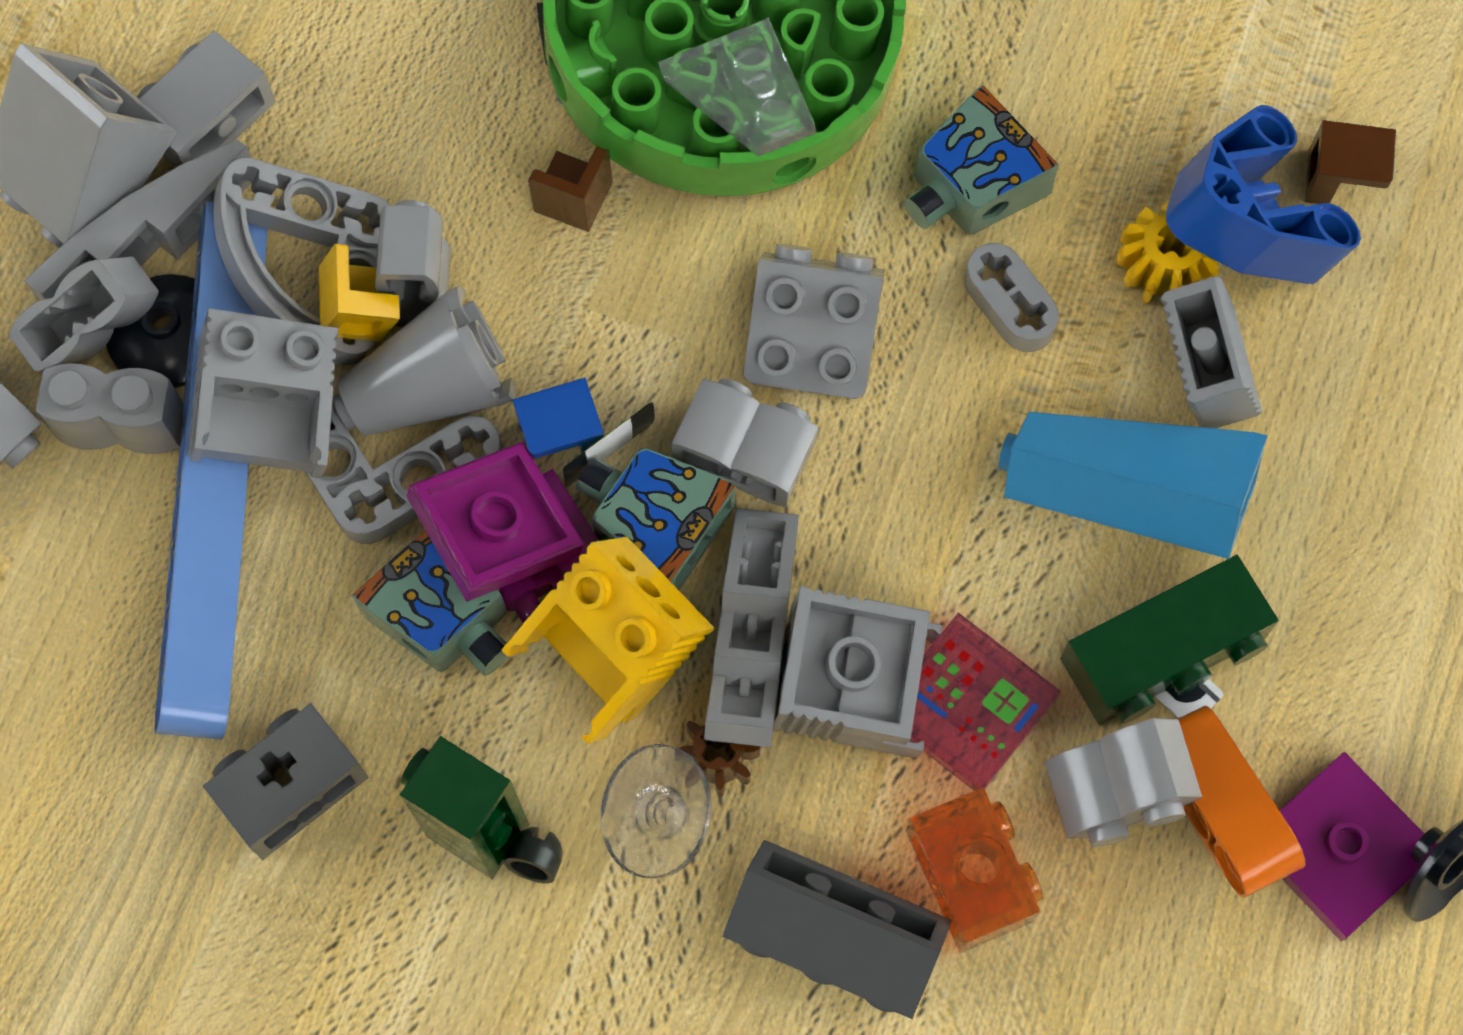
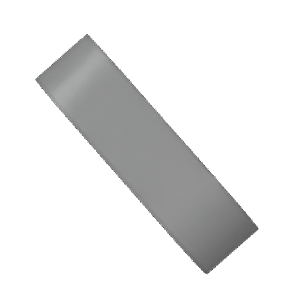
[965,243,1059,352]

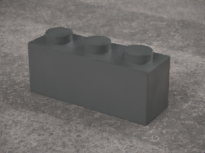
[722,840,952,1019]

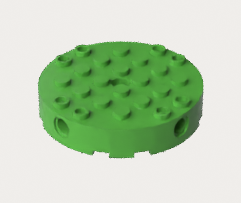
[543,0,906,196]

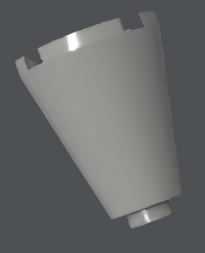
[333,286,516,436]

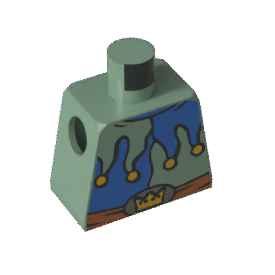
[904,85,1059,234]
[576,448,736,591]
[351,530,508,676]

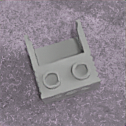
[187,308,338,478]
[773,586,942,758]

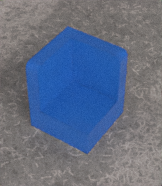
[512,377,604,459]

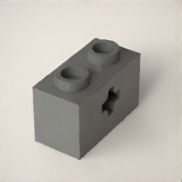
[203,703,369,860]

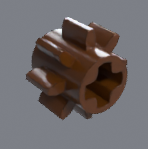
[677,720,760,797]

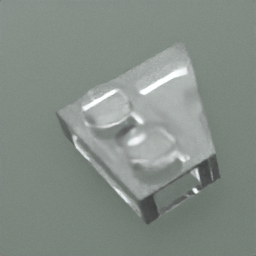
[658,18,816,157]

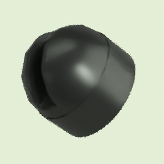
[504,827,563,883]

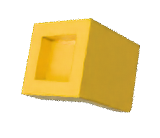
[319,244,400,342]

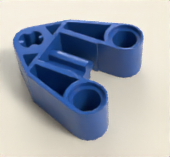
[1166,105,1361,284]

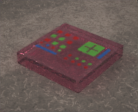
[910,612,1062,796]

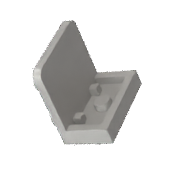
[744,244,885,399]

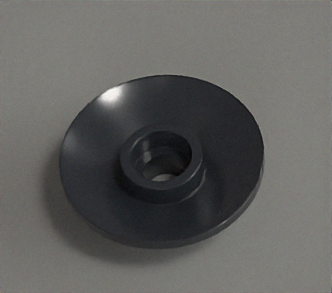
[106,274,195,388]
[1404,819,1463,922]

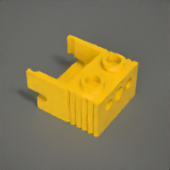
[502,536,715,744]

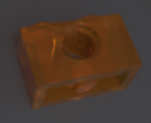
[905,787,1044,953]

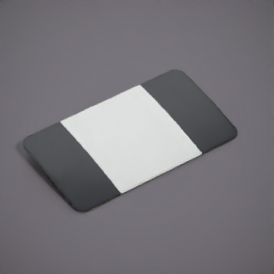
[563,402,655,488]

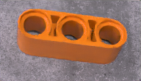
[1178,706,1306,898]

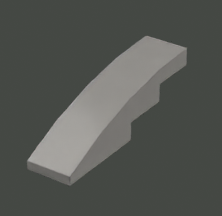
[24,140,251,301]
[704,508,799,748]

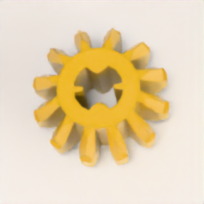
[1116,200,1220,304]

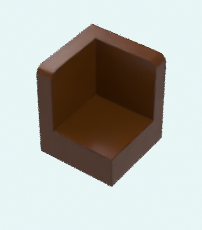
[1305,120,1396,204]
[528,146,613,232]

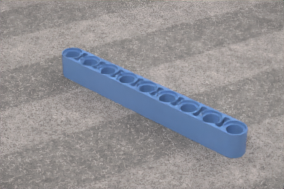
[154,201,268,740]

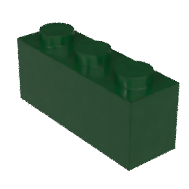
[1060,554,1279,725]
[400,736,530,880]

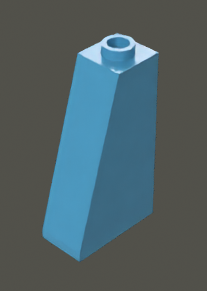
[998,412,1267,559]

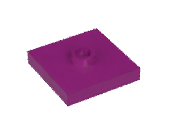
[406,442,584,602]
[1280,751,1424,942]

